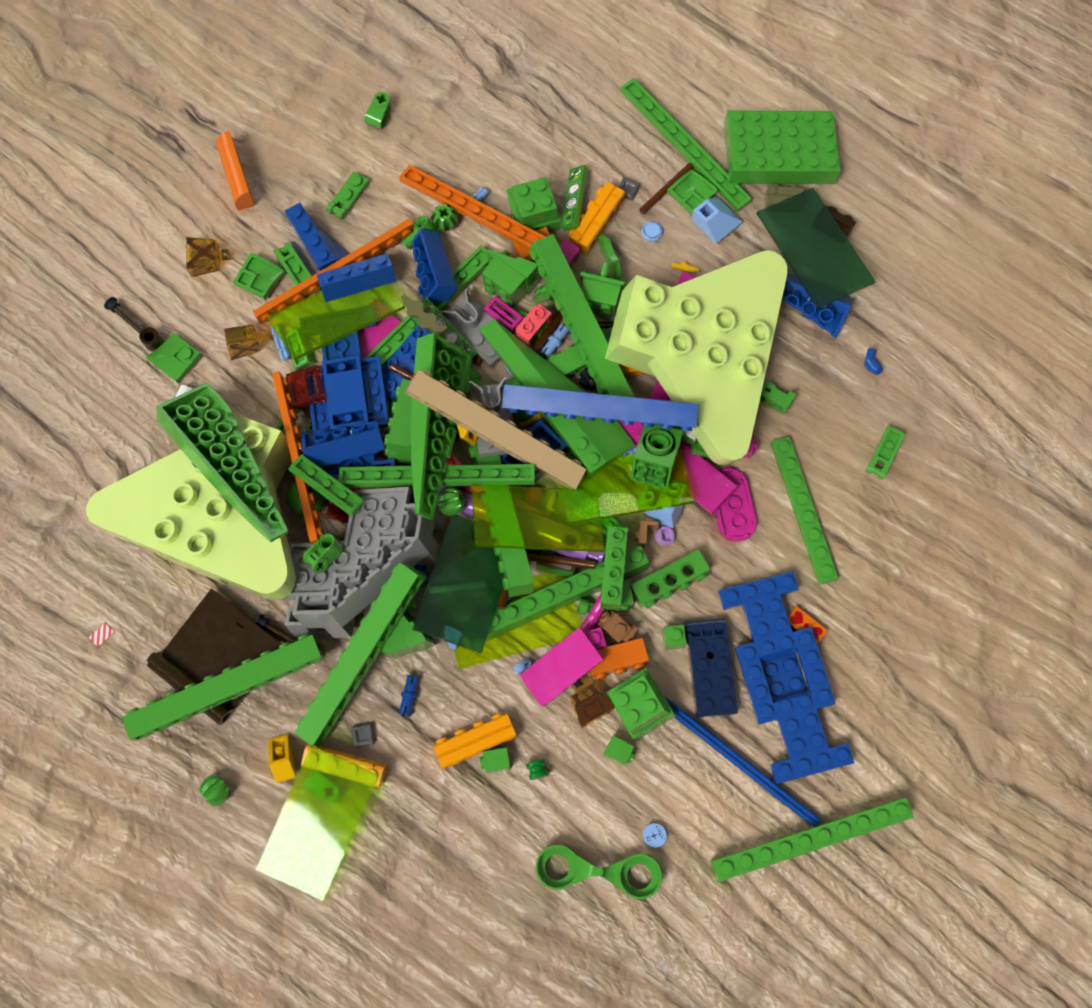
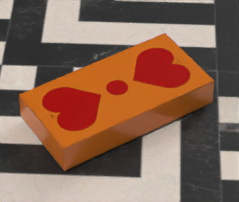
[788,606,828,644]

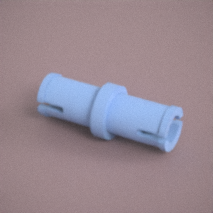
[539,324,569,360]

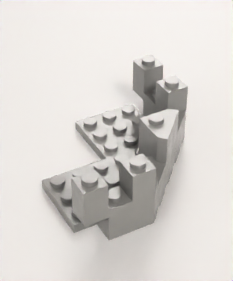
[281,487,446,638]

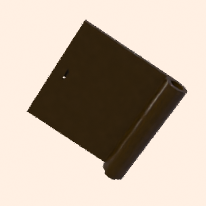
[147,589,282,725]

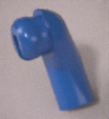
[864,348,883,375]

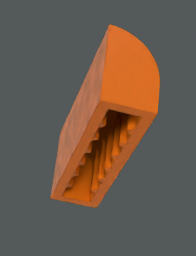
[216,131,255,211]

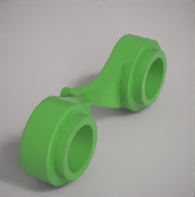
[535,845,662,899]

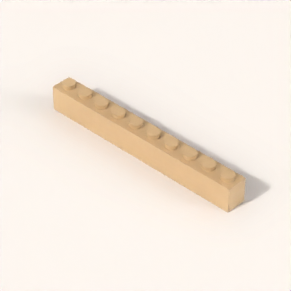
[404,370,586,490]

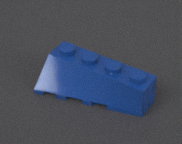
[285,202,348,272]
[412,229,457,305]
[316,253,396,302]
[782,273,853,339]
[301,421,385,468]

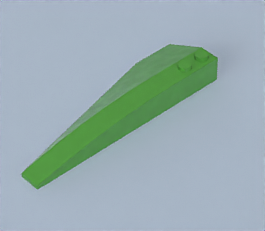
[479,319,636,478]
[411,333,471,520]
[156,382,288,542]

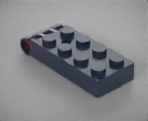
[685,618,738,718]

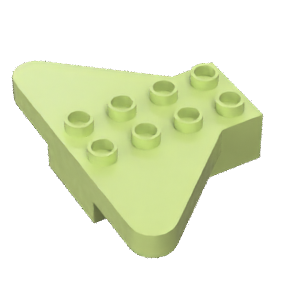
[605,250,787,465]
[86,413,296,600]

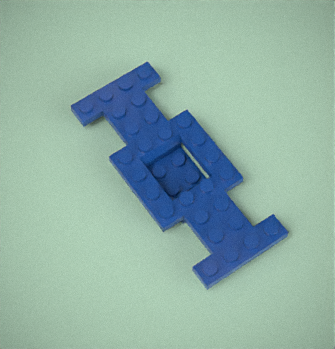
[299,307,396,480]
[718,571,855,784]

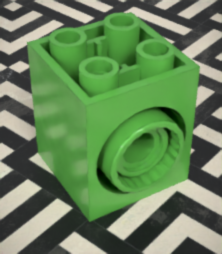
[631,423,683,489]

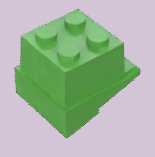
[506,177,561,232]
[482,249,540,308]
[580,263,627,317]
[381,600,437,659]
[606,668,677,741]

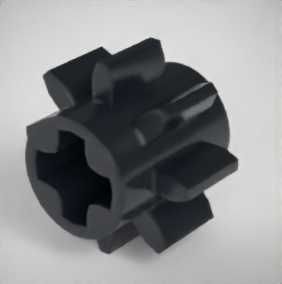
[579,367,596,390]

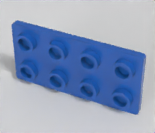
[382,325,431,400]

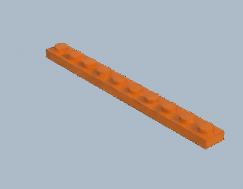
[399,165,546,251]
[253,218,414,324]
[272,371,324,545]

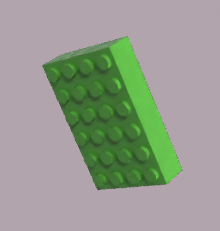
[724,110,840,184]

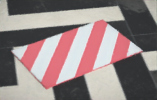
[89,623,114,647]

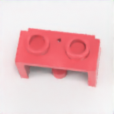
[514,304,552,347]

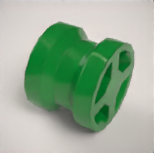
[526,759,549,780]

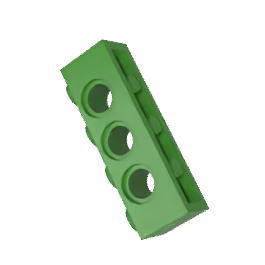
[600,526,628,611]
[631,549,710,609]

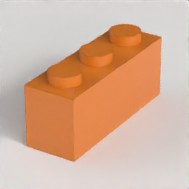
[589,638,649,680]

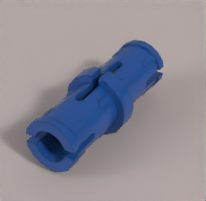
[398,675,420,717]

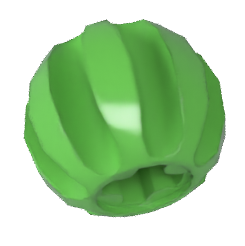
[431,204,458,231]
[437,487,465,516]
[199,775,230,806]

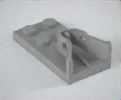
[440,288,500,368]
[469,377,513,458]

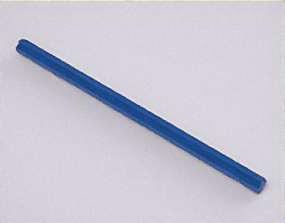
[664,695,821,827]

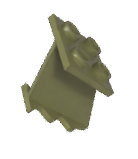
[401,294,448,339]

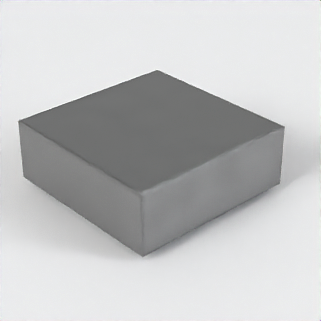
[618,177,640,201]
[351,724,374,748]

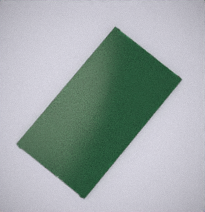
[756,188,876,309]
[412,515,504,654]

